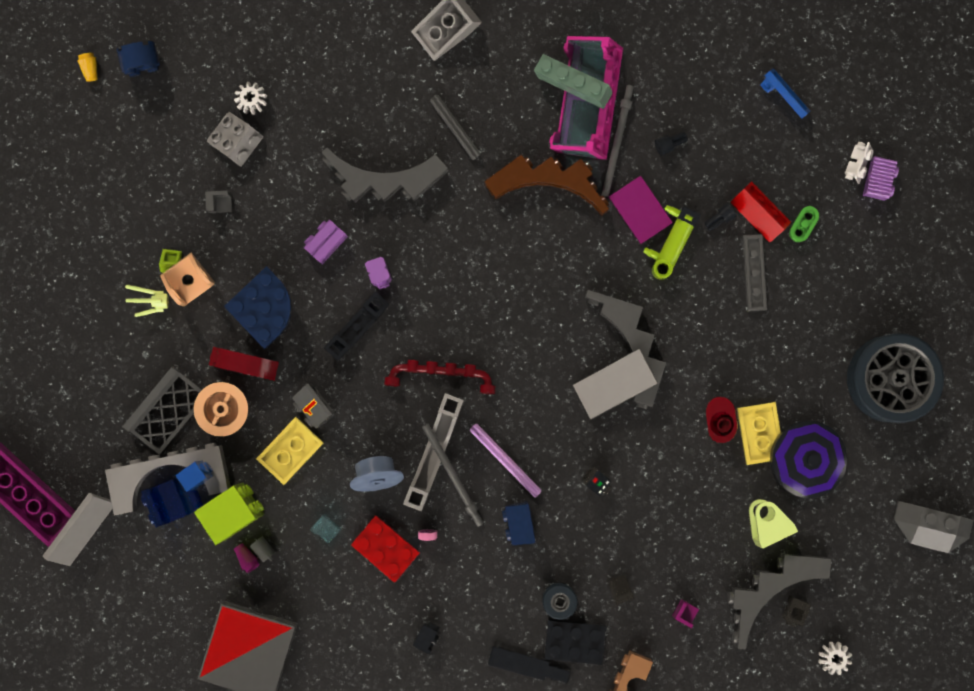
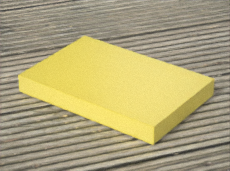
[737,402,781,465]
[256,417,324,485]

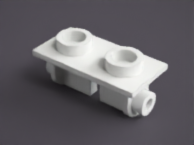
[845,142,874,184]

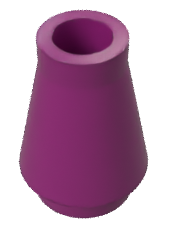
[234,543,260,573]

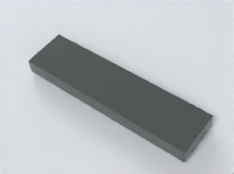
[742,234,767,312]

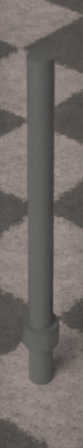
[601,85,634,198]
[422,423,484,527]

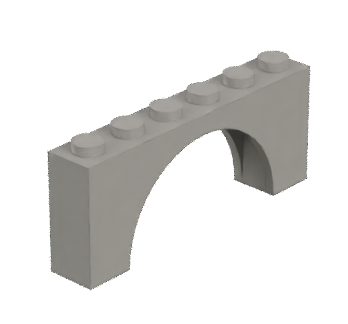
[403,393,464,511]
[105,443,231,516]

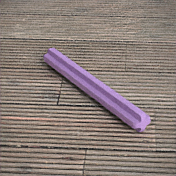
[470,424,541,497]

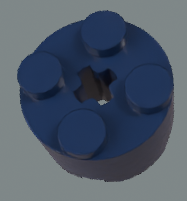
[116,41,160,77]

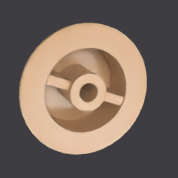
[194,382,248,436]

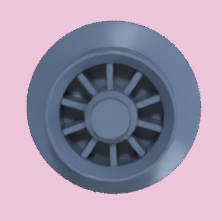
[350,456,404,492]

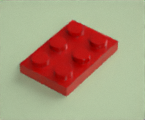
[351,515,420,583]

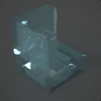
[310,514,342,543]

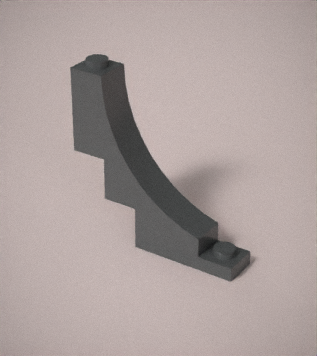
[584,290,666,409]

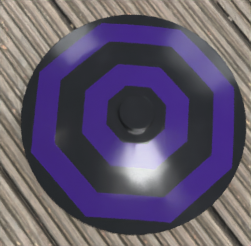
[770,421,847,498]

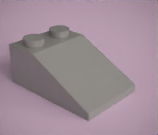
[411,0,482,61]

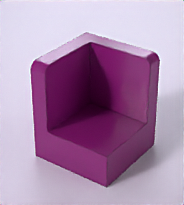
[672,599,699,628]

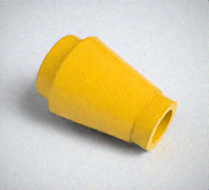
[77,53,98,82]

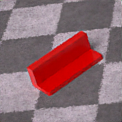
[731,181,791,242]

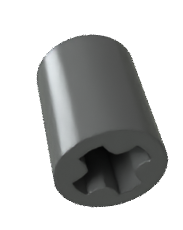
[250,536,276,562]

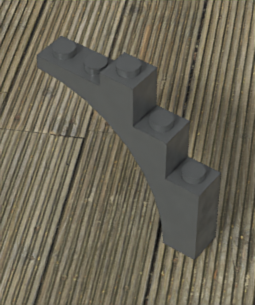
[322,148,449,203]
[728,553,831,649]

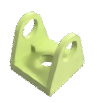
[749,499,798,549]

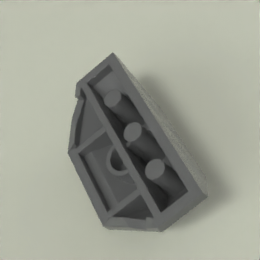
[894,501,973,553]

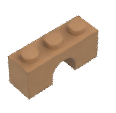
[610,650,653,691]

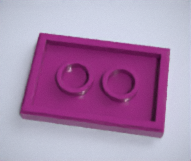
[609,176,673,245]

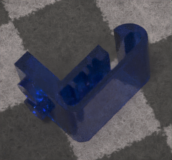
[141,478,204,528]

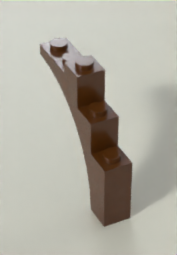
[484,155,609,216]

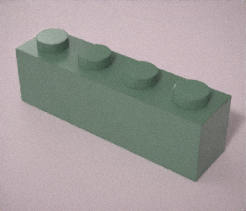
[534,54,613,109]

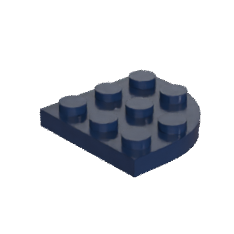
[224,266,291,349]

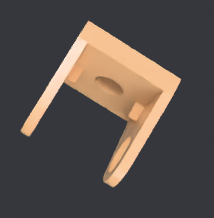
[160,253,215,306]

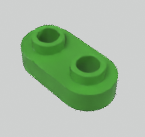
[789,206,819,243]

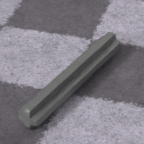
[430,95,480,160]

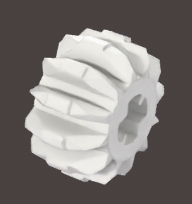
[234,82,267,115]
[818,642,852,675]

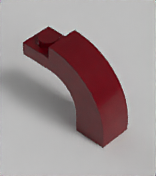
[209,347,279,381]

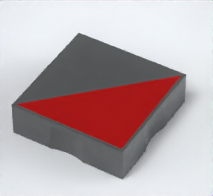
[197,601,298,691]

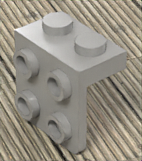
[207,112,263,167]

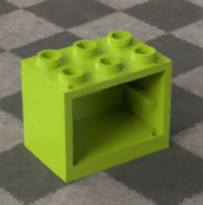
[194,483,264,545]

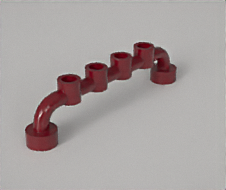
[384,360,496,394]

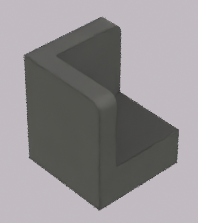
[205,191,232,213]

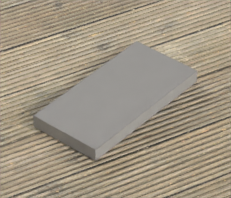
[573,349,658,419]
[43,493,113,566]

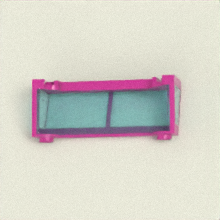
[550,36,623,160]

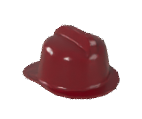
[706,397,738,443]

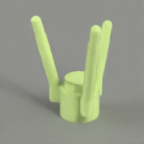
[125,285,169,317]

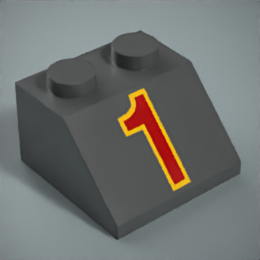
[292,383,336,428]

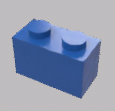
[175,460,213,492]

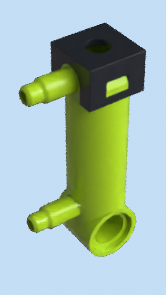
[643,205,701,280]

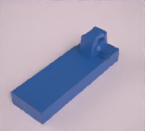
[760,68,811,119]

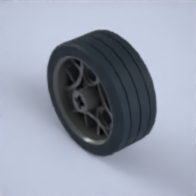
[847,334,944,423]

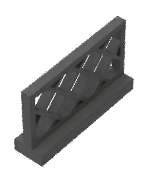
[122,366,202,455]

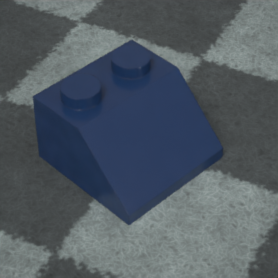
[502,502,535,545]

